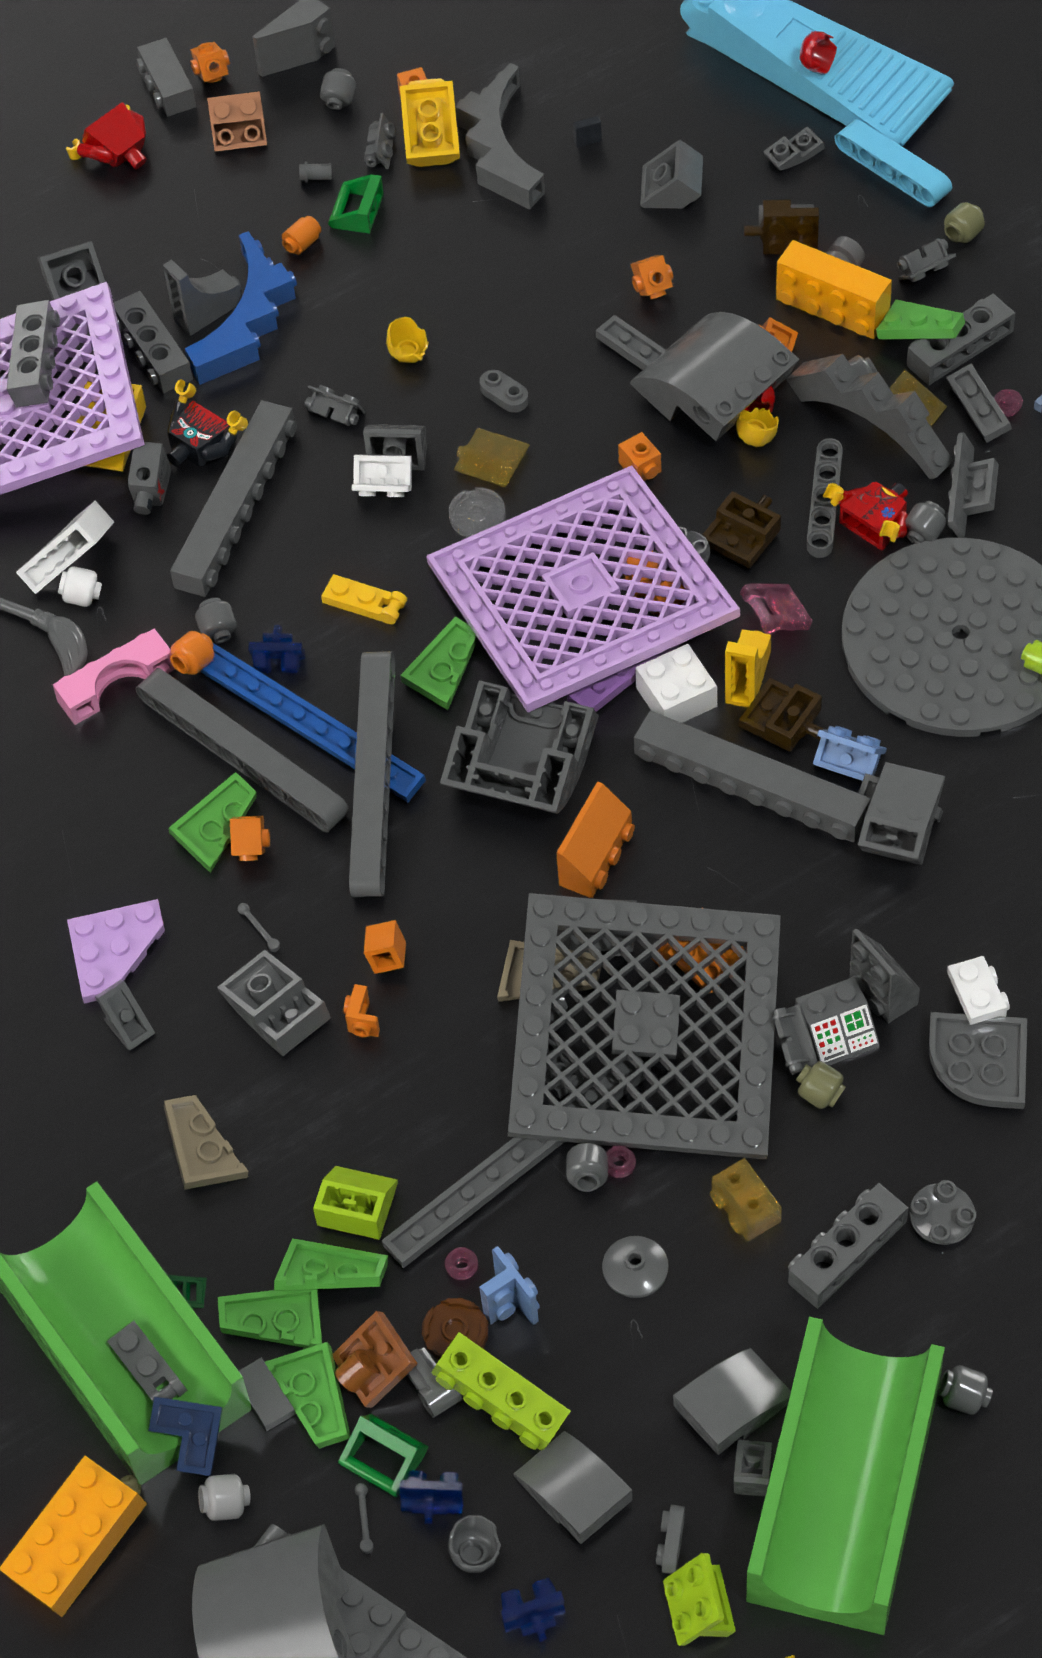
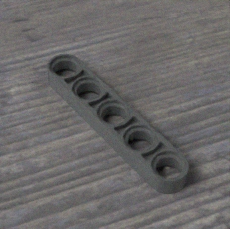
[807,438,843,558]

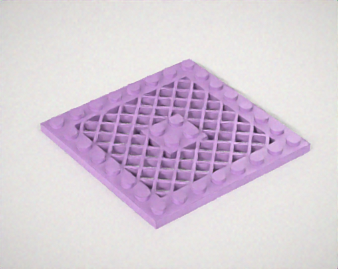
[0,282,145,495]
[426,465,740,712]

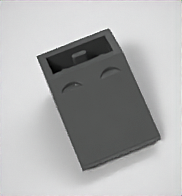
[858,762,945,865]
[849,929,920,1024]

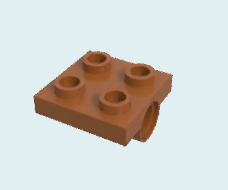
[333,1311,418,1408]

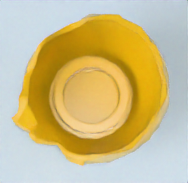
[386,317,429,363]
[736,407,779,447]

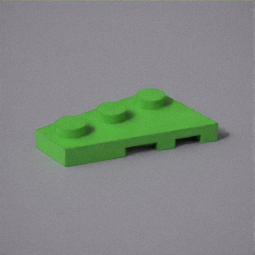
[876,300,965,339]
[401,617,478,710]
[169,772,257,873]
[274,1238,388,1291]
[265,1342,351,1449]

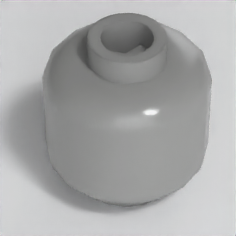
[198,1474,250,1521]

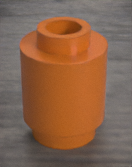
[282,216,321,255]

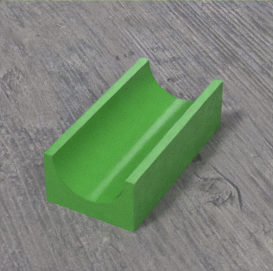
[0,1182,252,1485]
[746,1317,945,1635]

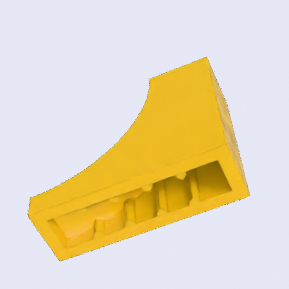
[725,629,771,707]

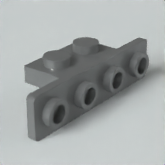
[946,432,999,538]

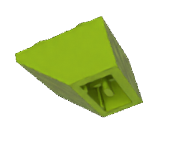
[313,1166,398,1240]

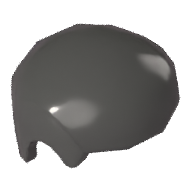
[448,1515,501,1573]

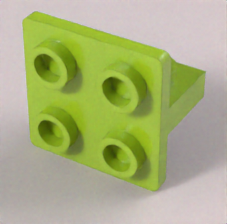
[663,1553,736,1646]

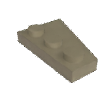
[497,940,601,1002]
[164,1095,248,1190]

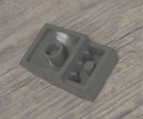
[217,950,331,1056]
[673,1348,791,1455]
[513,1431,633,1544]

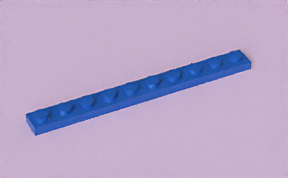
[200,643,426,803]

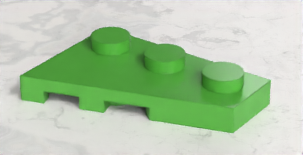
[218,1289,323,1348]

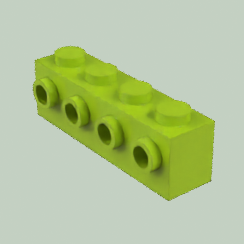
[431,1332,571,1450]

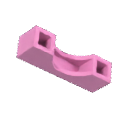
[53,628,175,725]

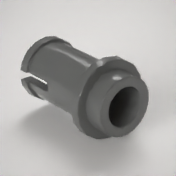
[299,161,332,183]

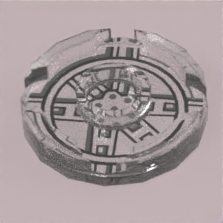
[449,487,506,537]

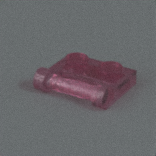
[740,583,812,634]

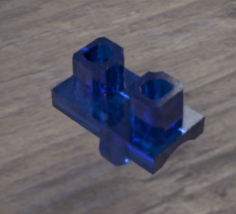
[248,625,305,673]
[399,1470,463,1524]
[501,1578,565,1642]

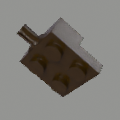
[744,200,819,254]
[703,491,781,569]
[739,678,827,752]

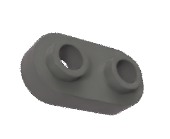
[479,370,529,412]
[656,1504,685,1574]

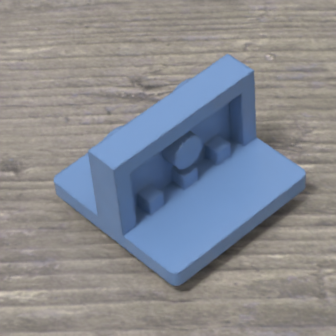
[813,726,887,781]
[479,1246,540,1325]

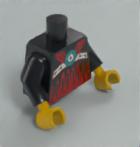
[167,379,248,467]

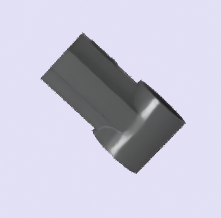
[407,1348,462,1418]

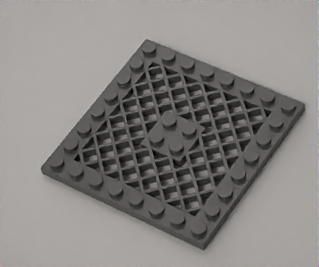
[508,893,781,1159]

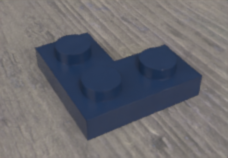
[148,1397,223,1476]

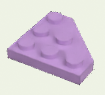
[67,899,165,1004]

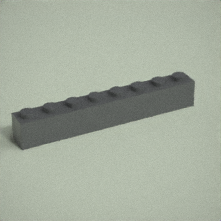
[170,400,297,597]
[634,710,871,843]

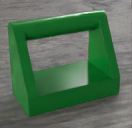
[328,174,384,234]
[338,1414,429,1497]

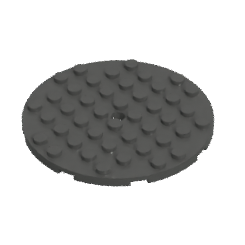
[841,538,1042,737]

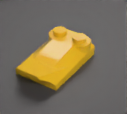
[400,78,460,167]

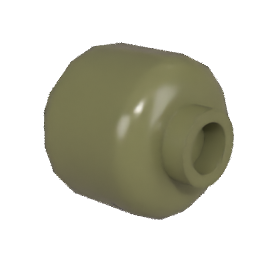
[944,202,985,243]
[796,1061,846,1109]

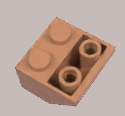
[207,91,267,152]

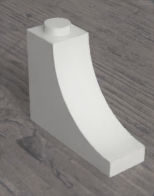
[16,501,114,594]

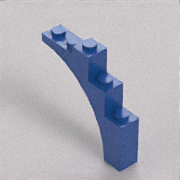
[185,231,297,385]

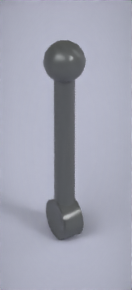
[238,903,280,952]
[355,1483,374,1554]

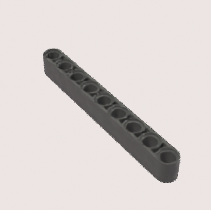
[349,651,396,898]
[135,668,350,832]

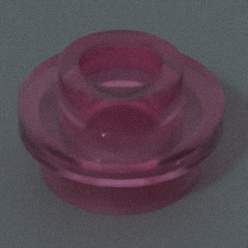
[994,389,1023,416]
[606,1146,636,1178]
[445,1247,478,1280]

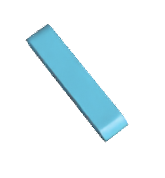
[835,119,952,207]

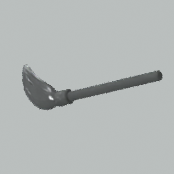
[0,597,88,676]

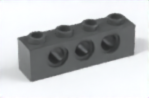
[114,291,193,394]
[907,293,1015,386]
[6,300,60,408]
[788,1183,908,1309]

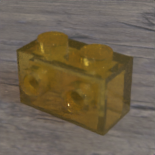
[710,1158,782,1241]

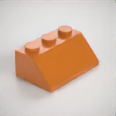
[557,781,635,898]

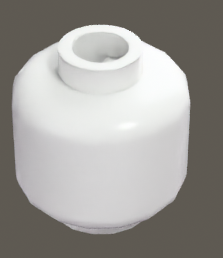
[58,566,102,607]

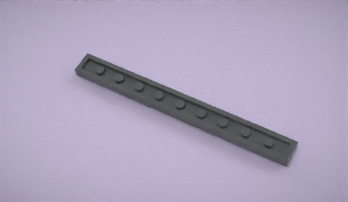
[382,1056,651,1268]

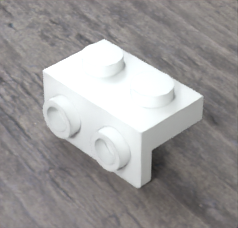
[352,454,412,497]
[947,956,1010,1025]

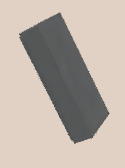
[239,1357,296,1432]

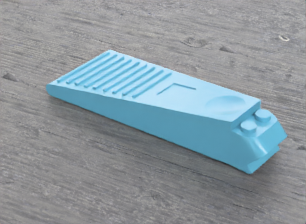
[680,0,954,146]

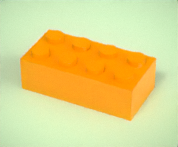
[776,240,892,339]
[0,1456,147,1617]

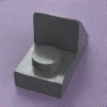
[95,979,155,1050]
[734,1440,772,1496]

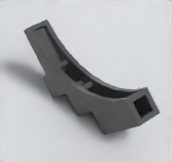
[455,63,545,210]
[786,353,953,479]

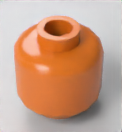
[170,631,214,675]

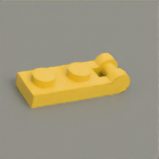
[321,574,407,624]

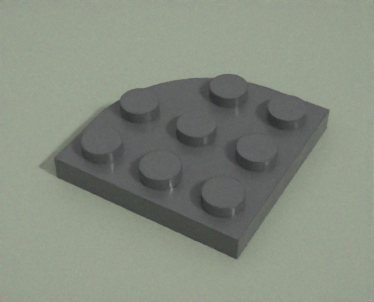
[929,1012,1027,1109]

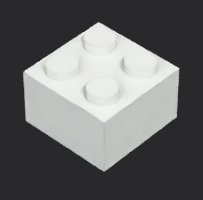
[635,644,717,723]

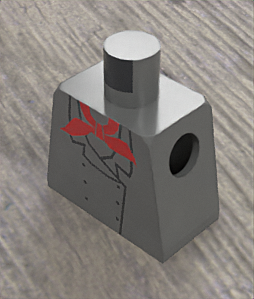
[128,442,172,515]

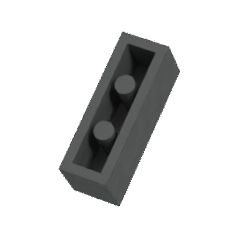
[136,38,196,117]

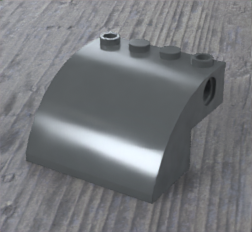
[630,312,799,441]
[440,680,599,814]
[192,1524,356,1658]

